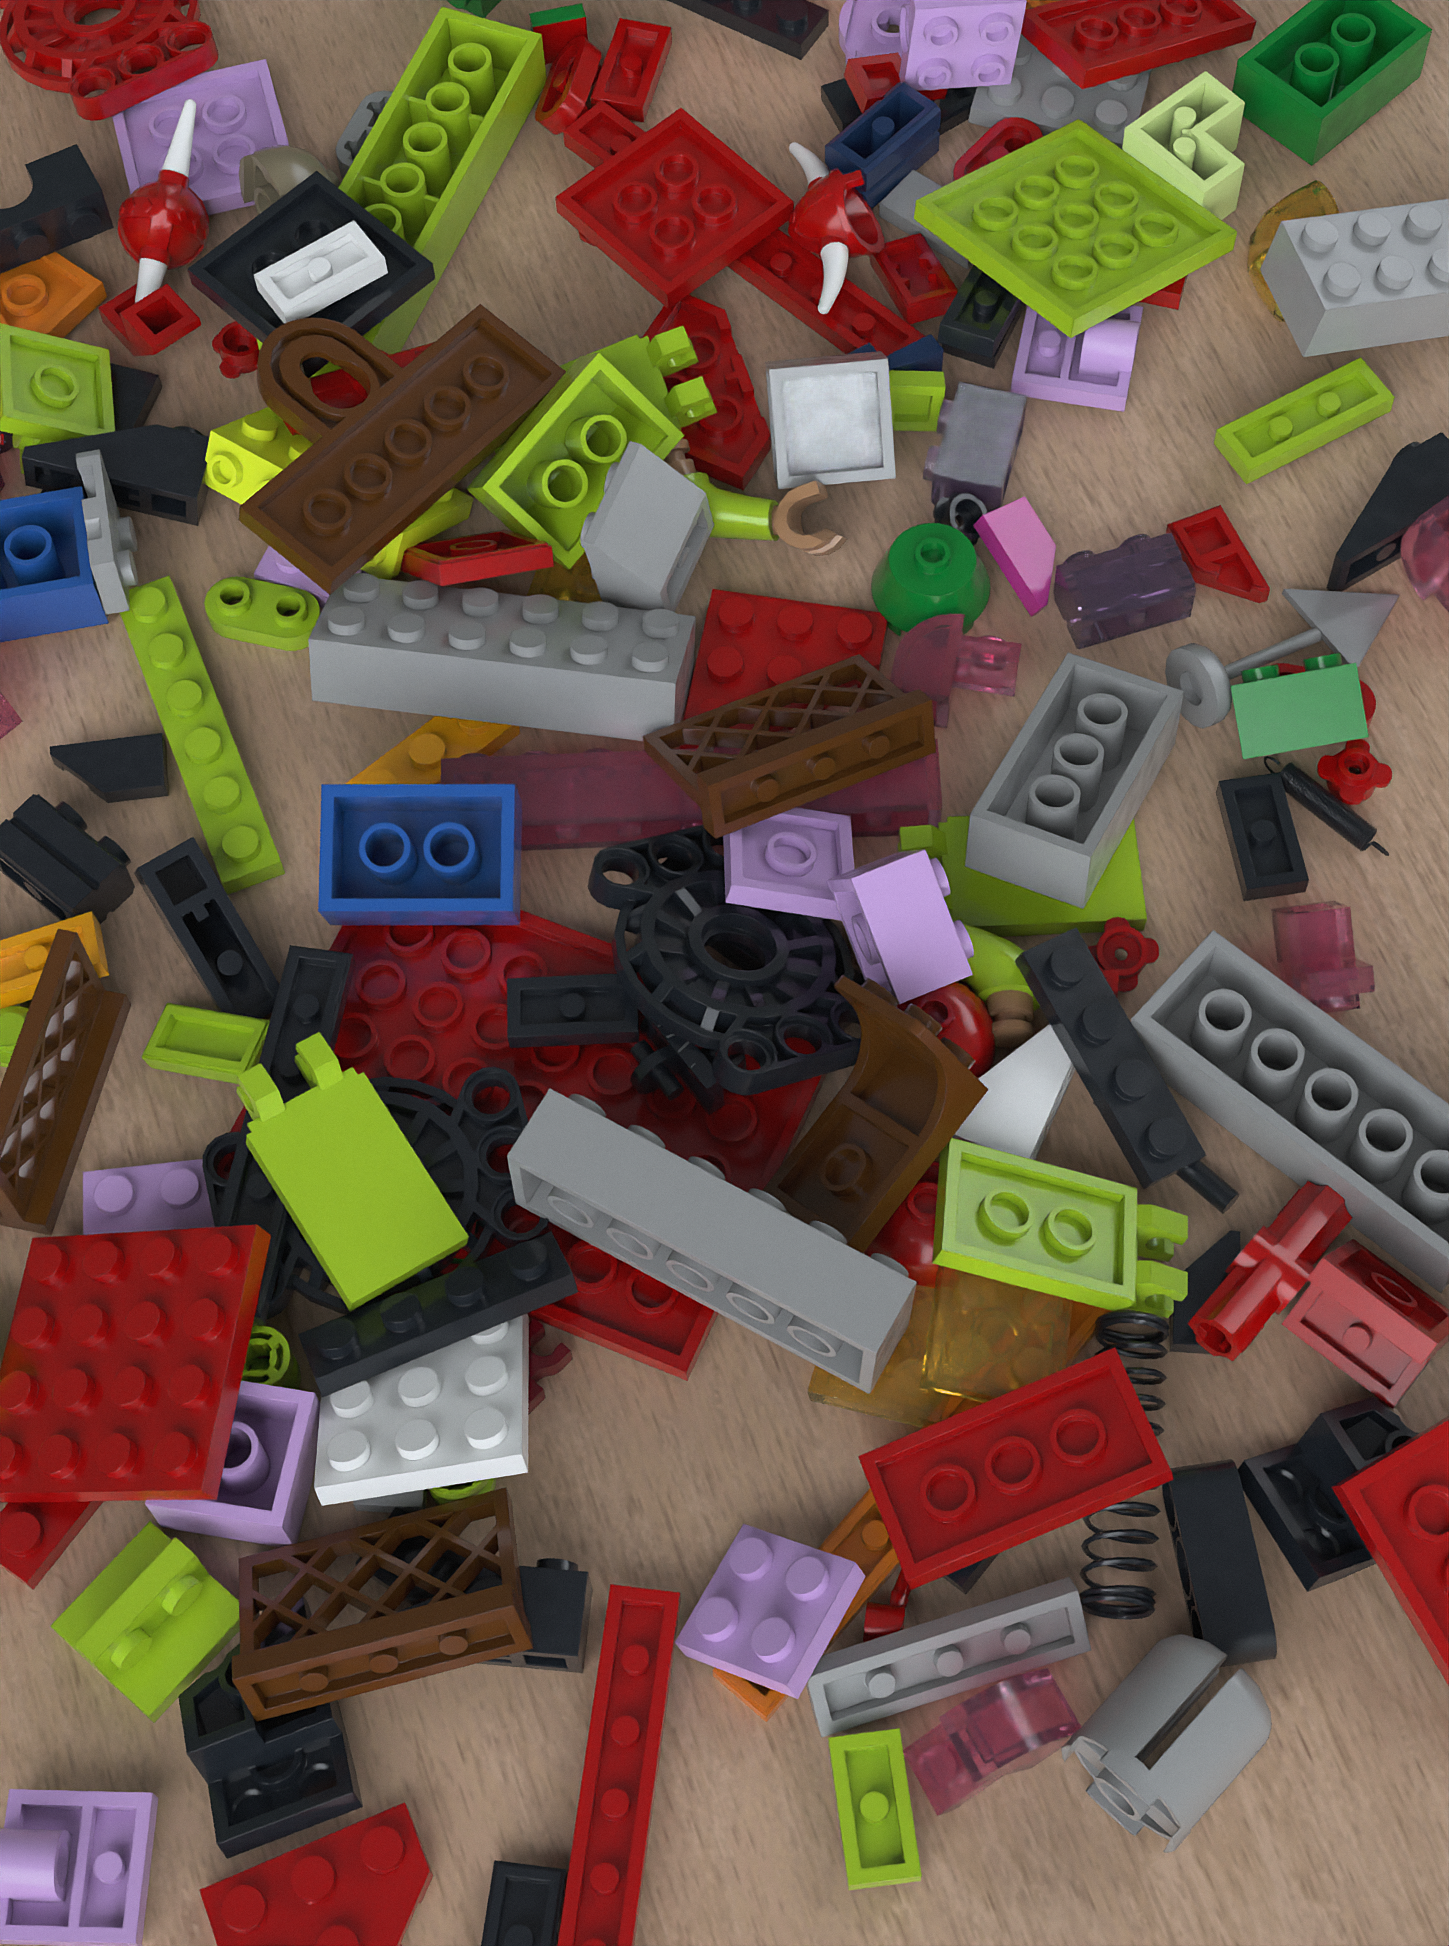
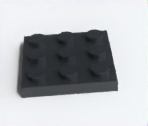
[187,171,436,378]

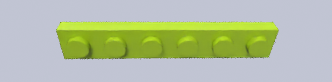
[120,576,285,895]

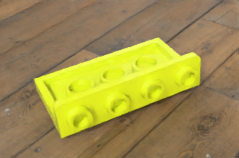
[204,407,474,580]

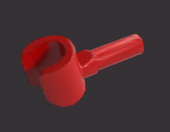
[863,1568,912,1642]

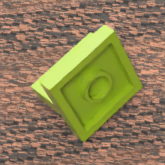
[0,323,115,474]
[51,1521,240,1723]

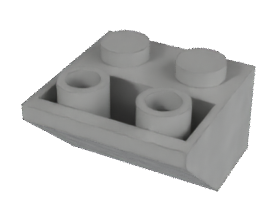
[580,441,714,612]

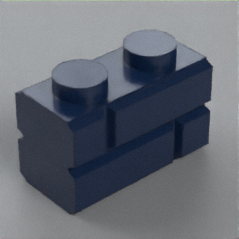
[825,82,941,210]

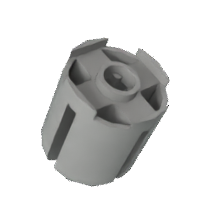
[1061,1634,1272,1853]

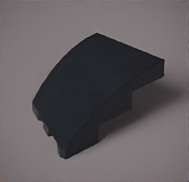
[1238,1396,1419,1592]
[178,1596,363,1859]

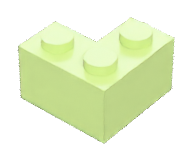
[1122,71,1245,220]

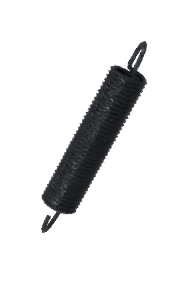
[1264,756,1389,856]

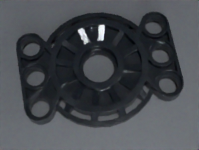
[587,825,861,1095]
[202,1067,553,1319]

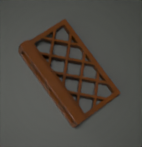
[643,654,936,839]
[0,929,131,1236]
[232,1487,533,1722]

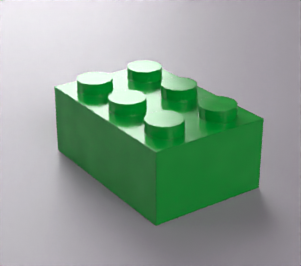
[1232,0,1432,166]

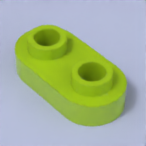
[204,576,321,651]

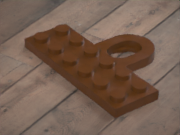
[238,304,566,595]

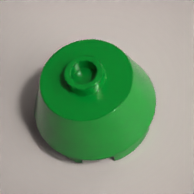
[871,523,991,645]

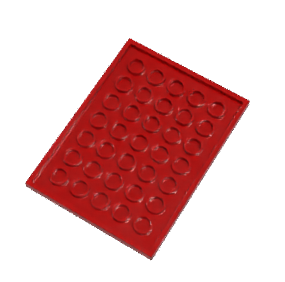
[217,910,827,1381]

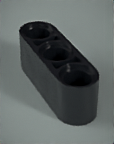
[1161,1459,1277,1667]

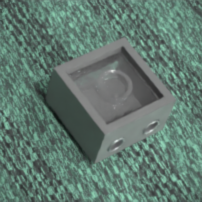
[765,351,896,489]

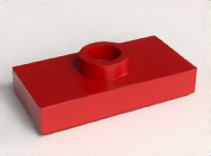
[869,233,958,324]

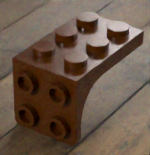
[762,975,989,1253]

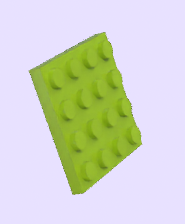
[914,119,1237,338]

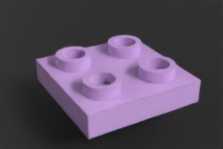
[899,0,1027,91]
[1010,305,1143,412]
[0,1789,158,1946]

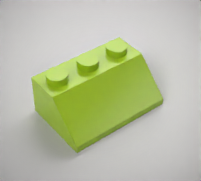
[466,352,684,569]

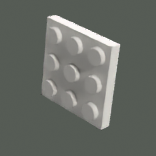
[314,1313,529,1506]

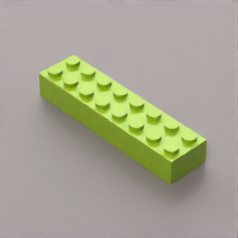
[256,6,547,378]

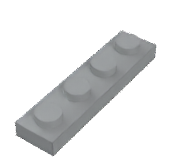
[806,1577,1091,1737]

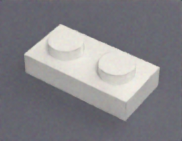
[254,220,388,324]

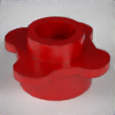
[212,321,260,379]
[1317,739,1392,805]
[1088,917,1159,993]

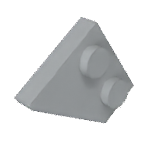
[76,449,138,615]

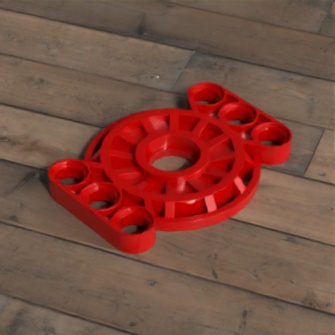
[0,0,219,121]

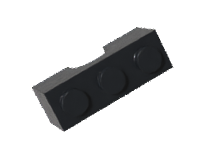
[0,144,114,274]

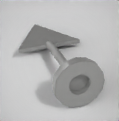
[1165,589,1399,729]

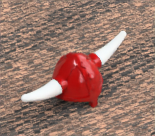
[118,99,209,303]
[788,142,884,314]

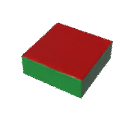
[529,3,588,65]

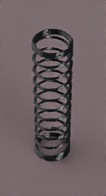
[1079,1310,1170,1620]

